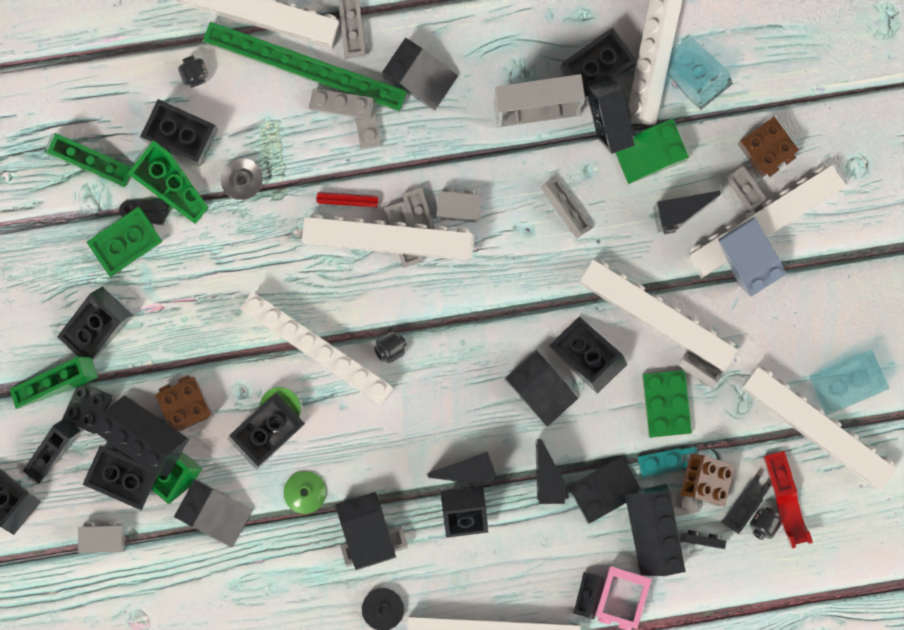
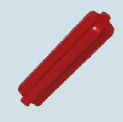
[316,192,379,208]

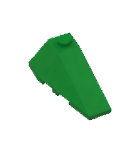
[127,140,208,224]
[152,452,203,504]

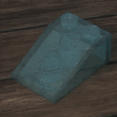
[667,35,733,110]
[809,350,890,415]

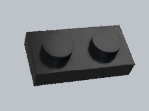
[680,530,727,549]
[573,572,605,619]

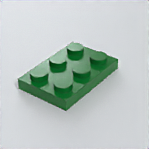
[86,207,163,277]
[642,370,692,438]

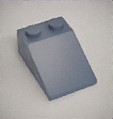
[718,217,786,297]

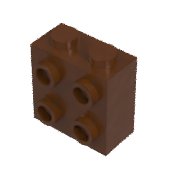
[737,117,799,178]
[155,375,214,432]
[680,453,735,507]

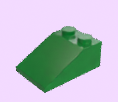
[615,119,689,185]

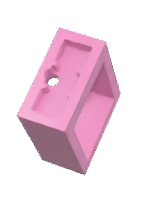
[595,566,652,630]

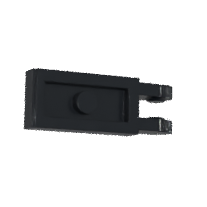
[721,474,771,534]

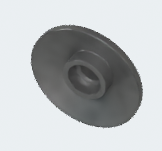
[220,158,263,200]

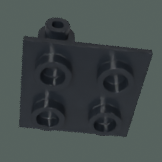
[62,383,113,434]

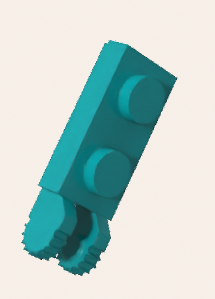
[637,447,697,478]

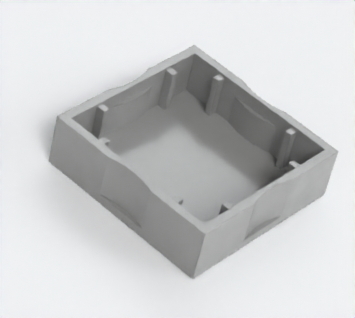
[493,74,585,128]

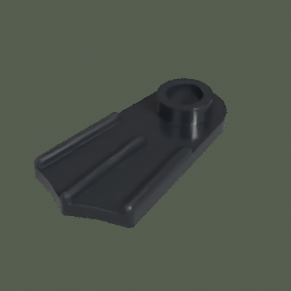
[119,199,169,226]

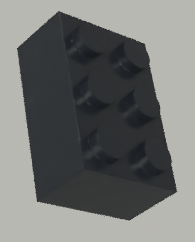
[560,27,637,102]
[584,74,636,154]
[140,99,218,167]

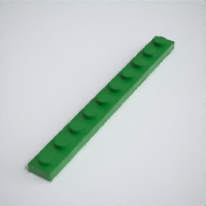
[203,22,407,112]

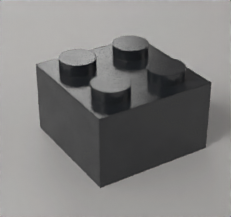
[440,486,489,538]

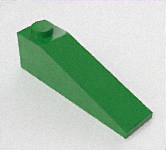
[44,133,129,187]
[10,356,98,409]

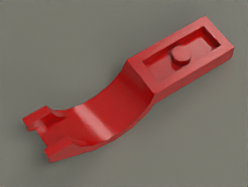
[763,451,813,549]

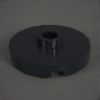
[362,588,404,630]

